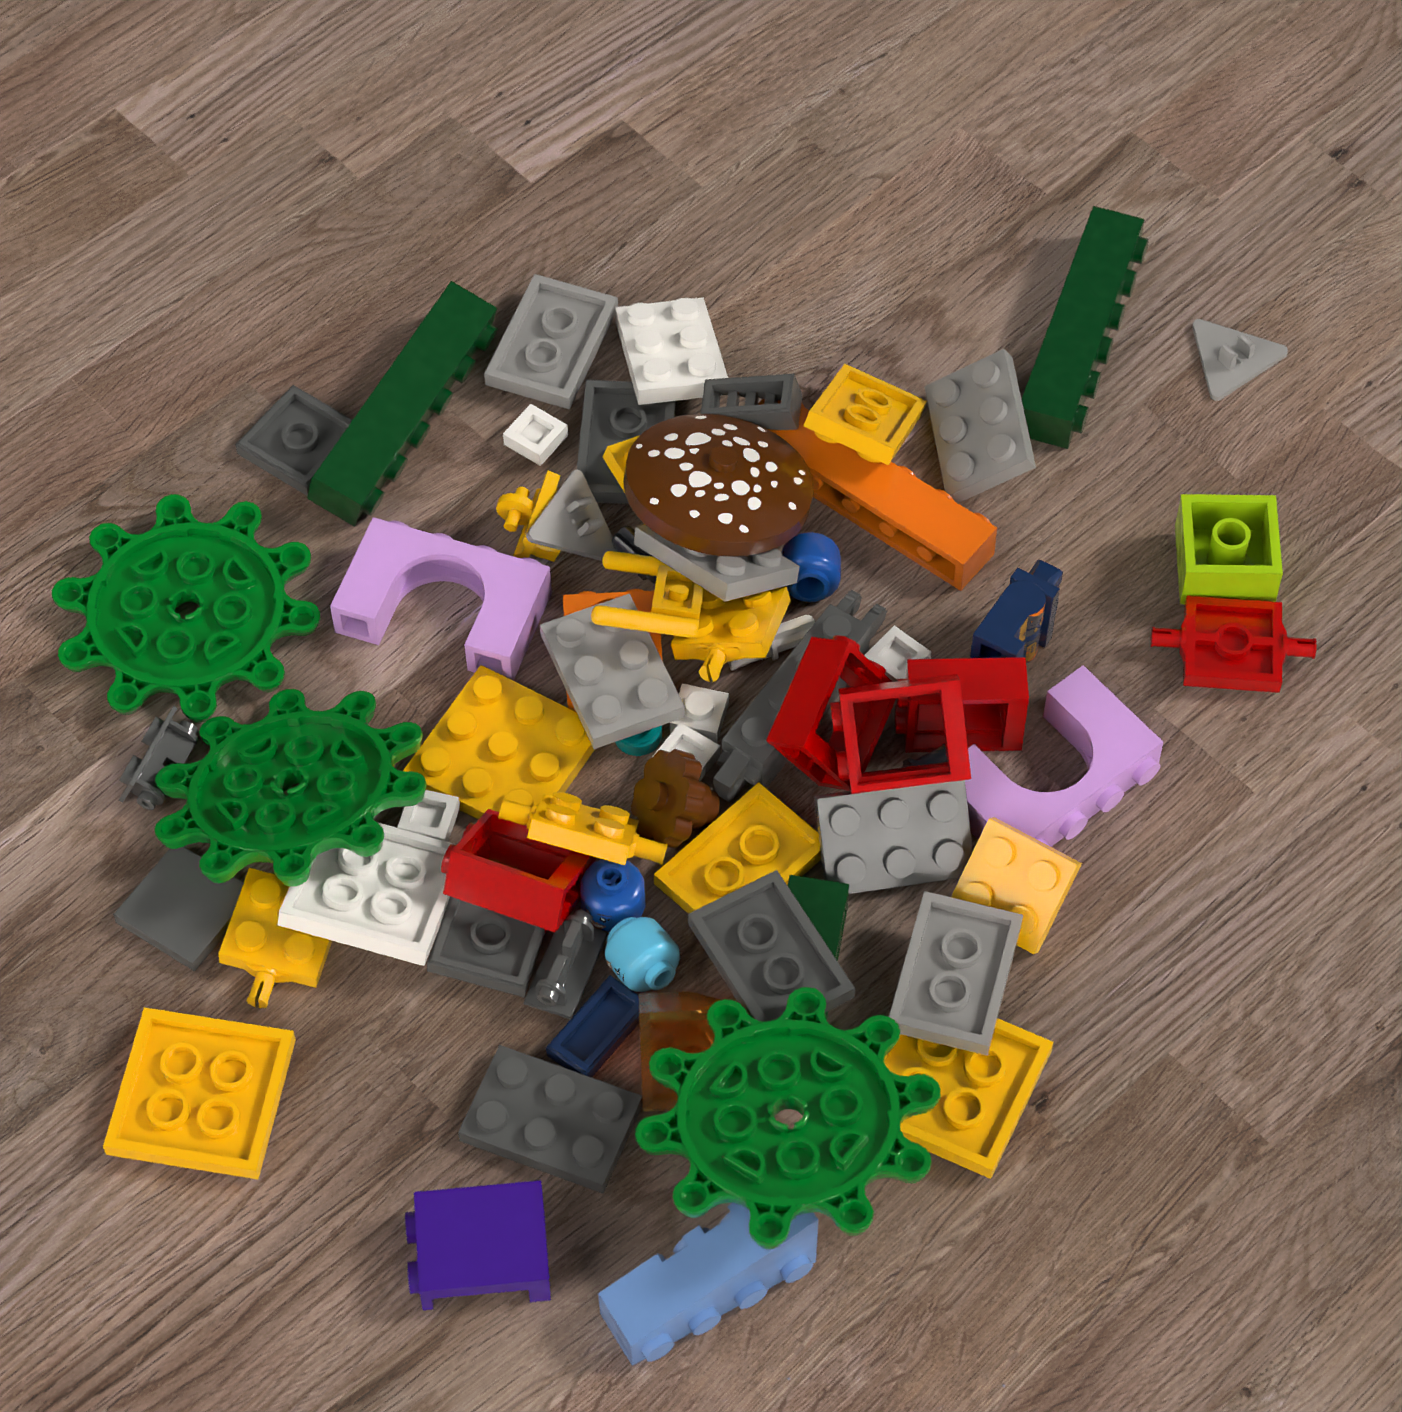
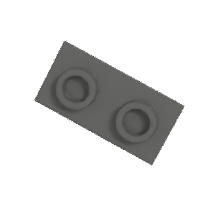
[118,706,198,810]
[524,910,608,1020]

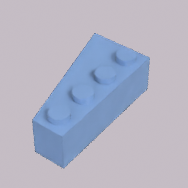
[598,1203,818,1366]

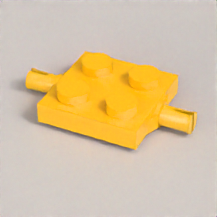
[671,586,791,682]
[498,792,668,865]
[218,868,332,1008]

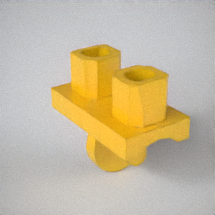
[496,470,561,562]

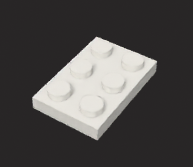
[615,297,728,405]

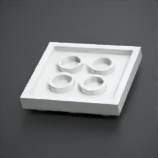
[277,822,457,966]

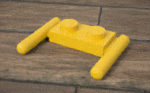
[591,551,704,639]

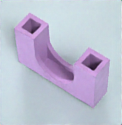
[330,517,552,681]
[965,665,1163,847]

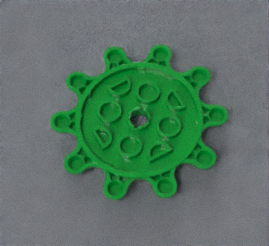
[52,494,320,723]
[154,689,427,887]
[635,987,941,1249]

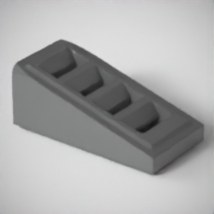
[700,374,802,430]

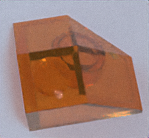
[639,991,743,1111]

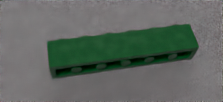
[1022,206,1149,449]
[307,281,498,527]

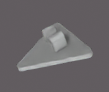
[1192,319,1288,401]
[526,469,618,561]

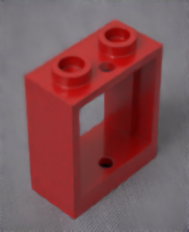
[766,635,896,791]
[895,657,1029,753]
[830,674,972,794]
[441,809,596,933]

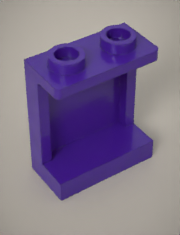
[405,1180,551,1310]

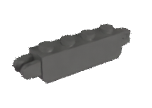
[713,590,887,802]

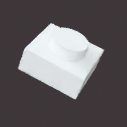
[503,404,568,466]
[864,625,931,682]
[670,683,729,743]
[652,722,720,781]
[397,790,460,842]

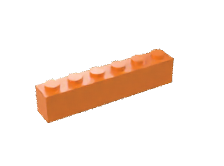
[758,399,997,591]

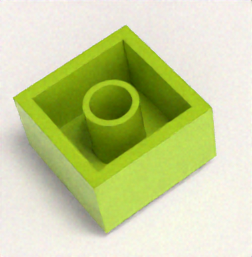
[1175,494,1283,604]

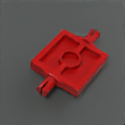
[1150,596,1317,693]

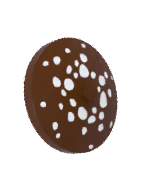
[623,414,813,557]

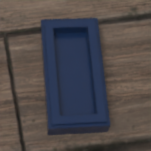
[546,975,650,1078]

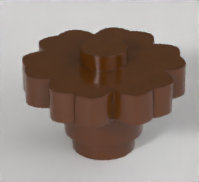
[631,749,720,849]

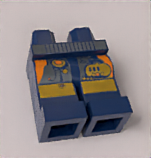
[970,560,1063,663]

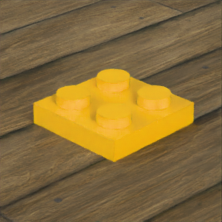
[951,817,1082,954]

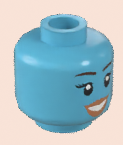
[604,917,680,992]

